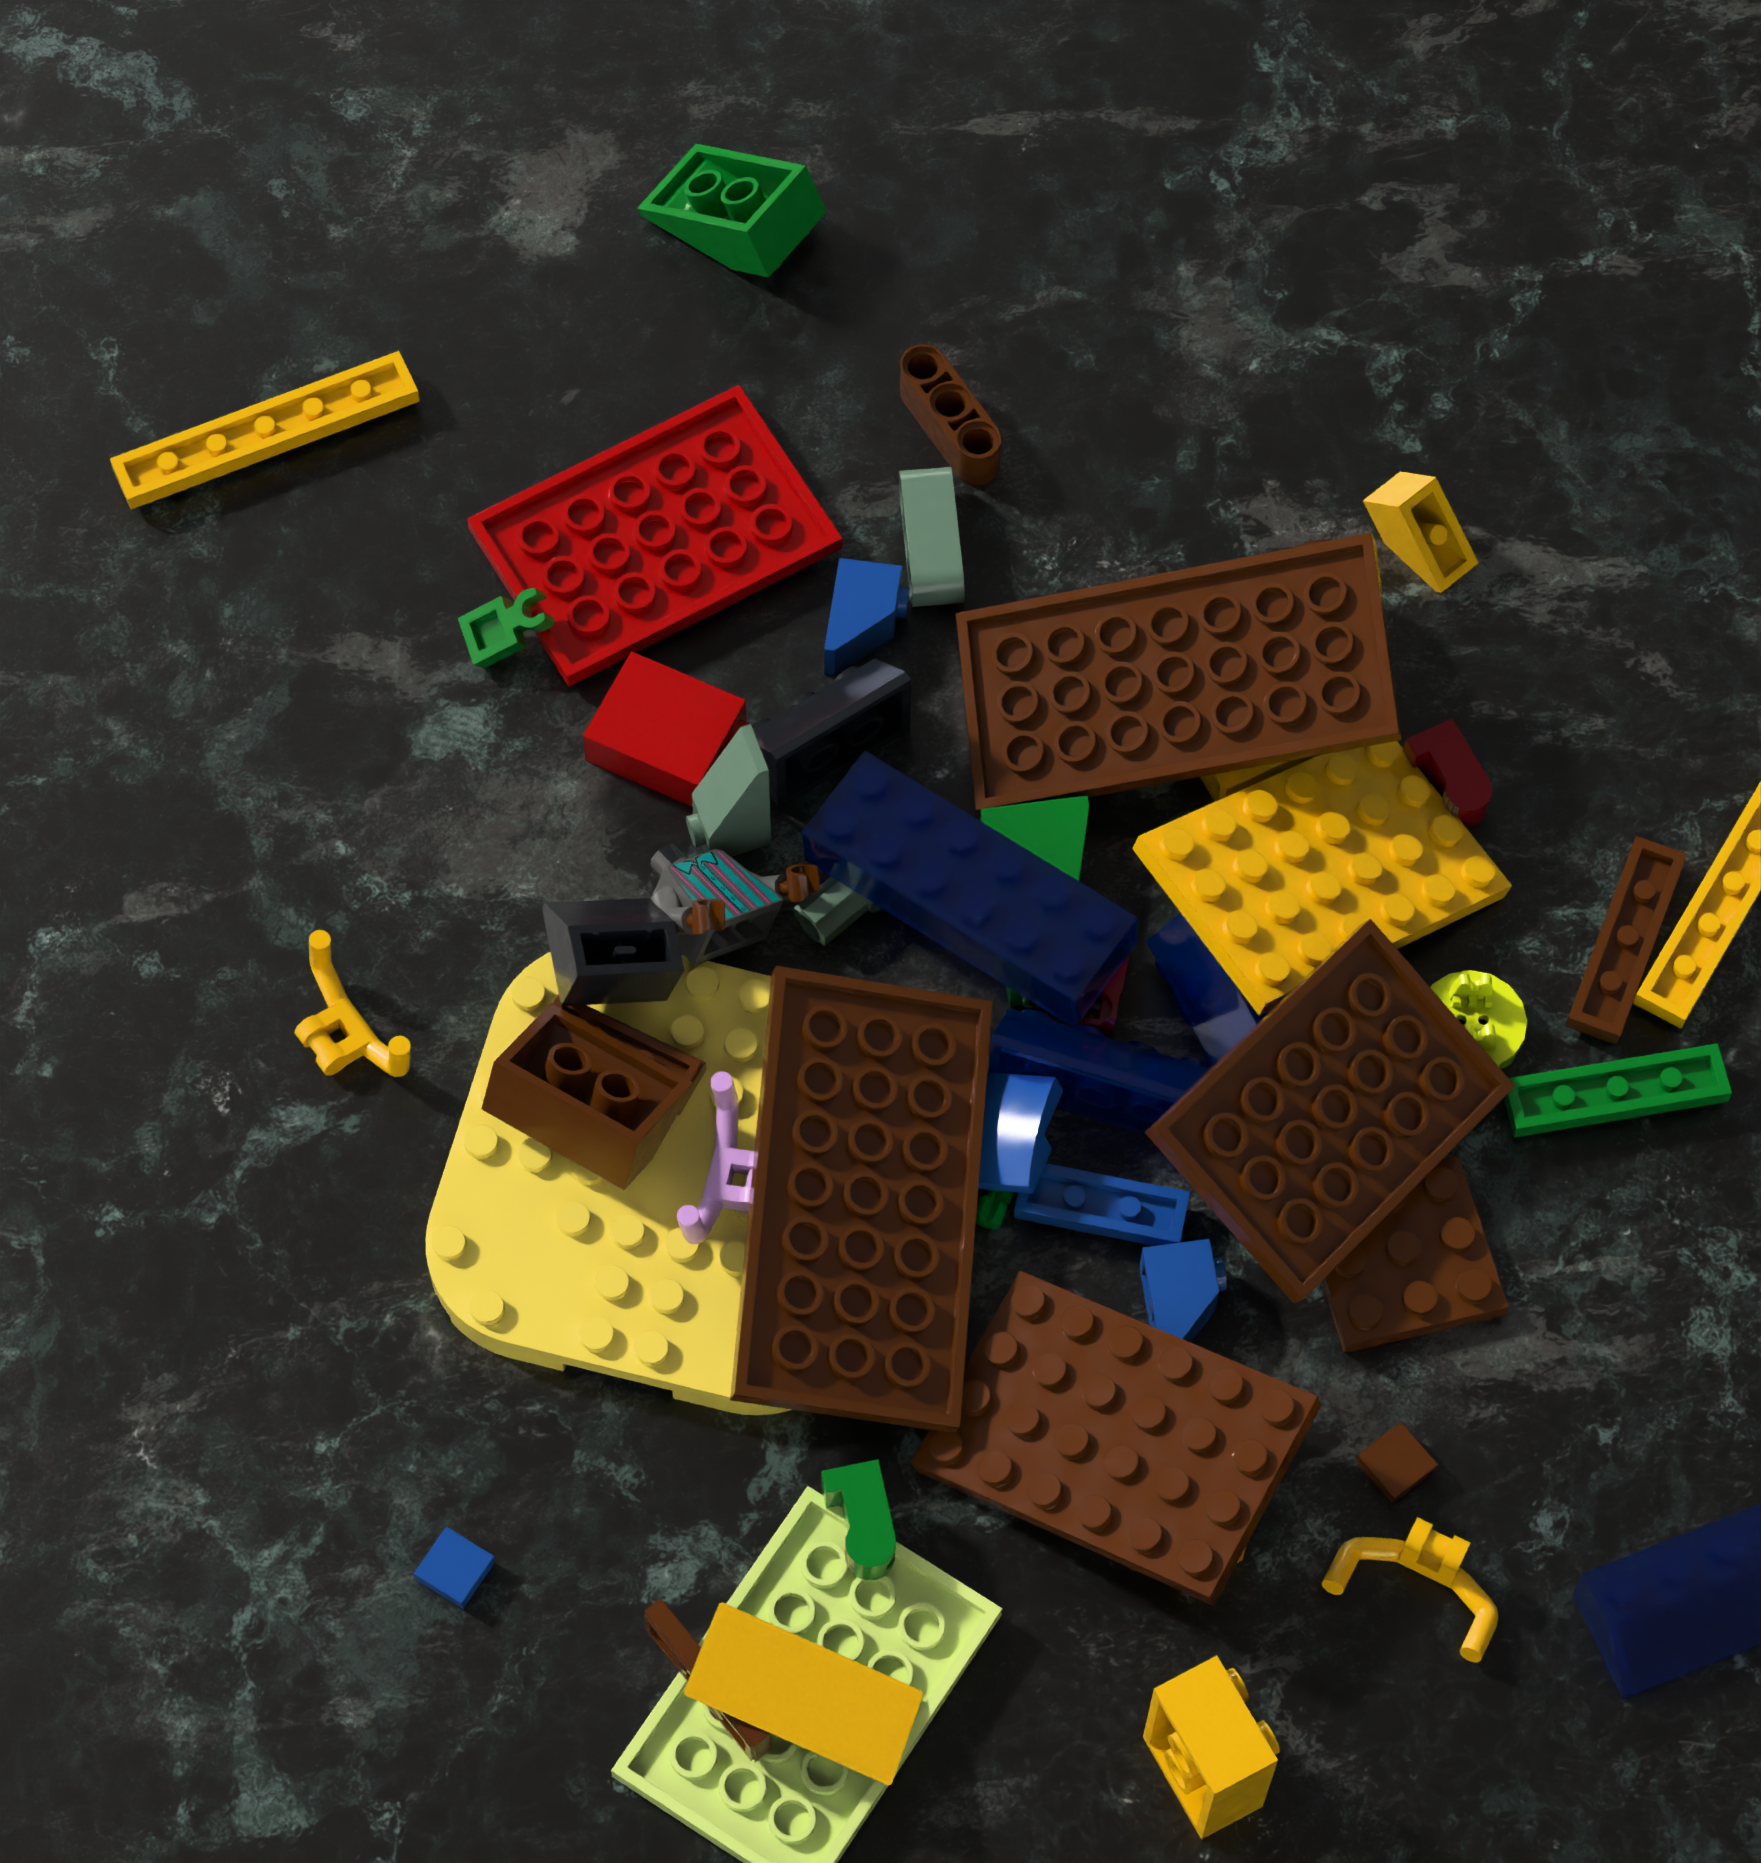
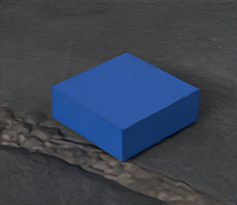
[413,1527,495,1609]

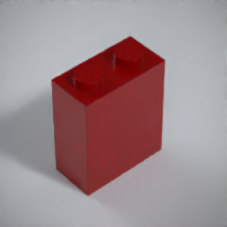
[583,651,751,807]

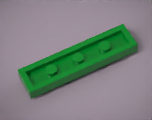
[1504,1043,1732,1138]

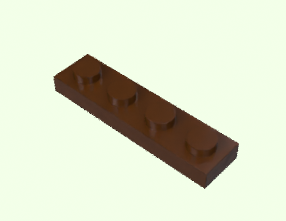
[1565,836,1687,1045]

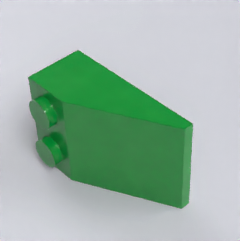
[637,144,827,278]

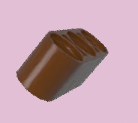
[900,344,1001,485]

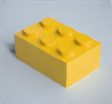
[1143,1655,1280,1840]

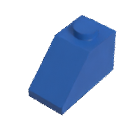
[824,558,911,676]
[1139,1239,1227,1343]

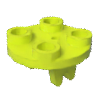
[1430,970,1527,1069]

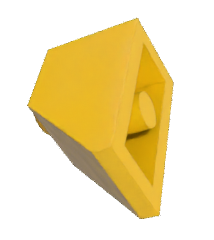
[1363,472,1479,593]

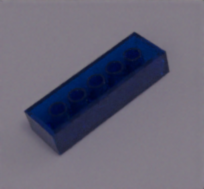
[802,751,1137,1028]

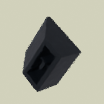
[542,898,684,1006]

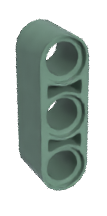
[899,467,965,607]

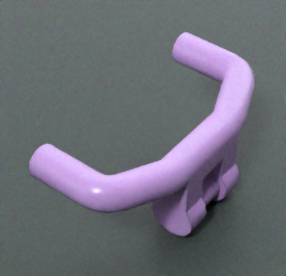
[677,1071,754,1244]

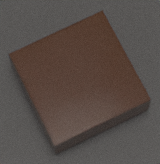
[1355,1422,1438,1505]

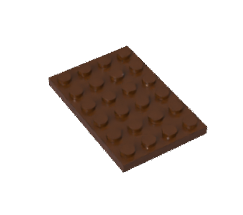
[1145,919,1515,1304]
[911,1271,1322,1606]

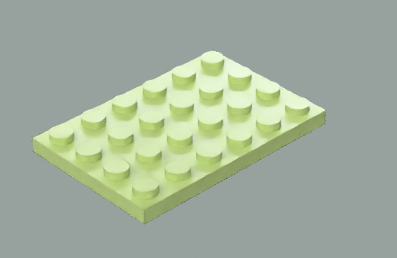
[611,1486,1002,1863]

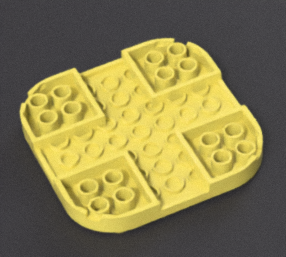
[425,952,792,1415]

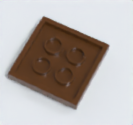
[1322,1155,1509,1353]

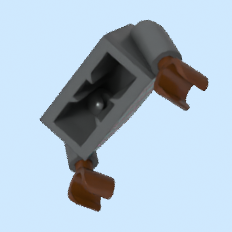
[650,843,820,966]

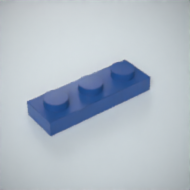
[1014,1163,1190,1246]

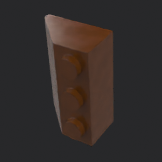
[481,1003,694,1190]

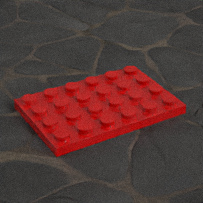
[467,385,843,687]

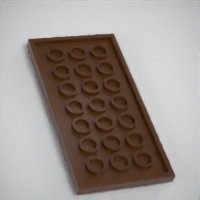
[956,532,1403,816]
[730,966,993,1432]

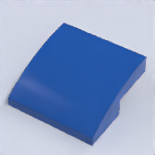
[978,1073,1063,1194]

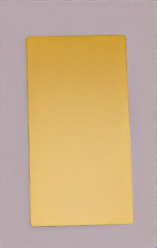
[684,1602,923,1785]

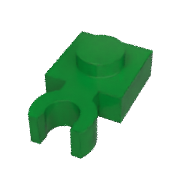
[458,588,555,669]

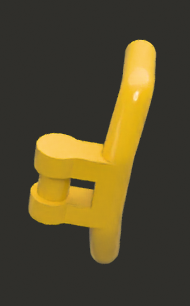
[294,930,411,1077]
[1322,1517,1499,1663]

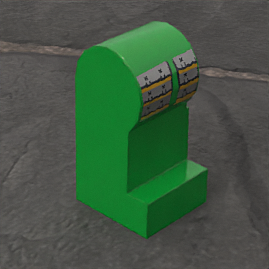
[821,1459,896,1580]

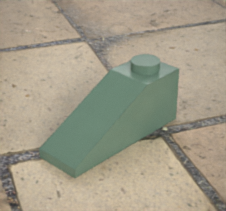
[686,724,771,857]

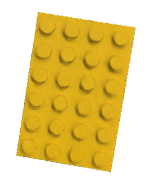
[1132,741,1512,1016]

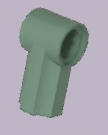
[794,841,905,946]

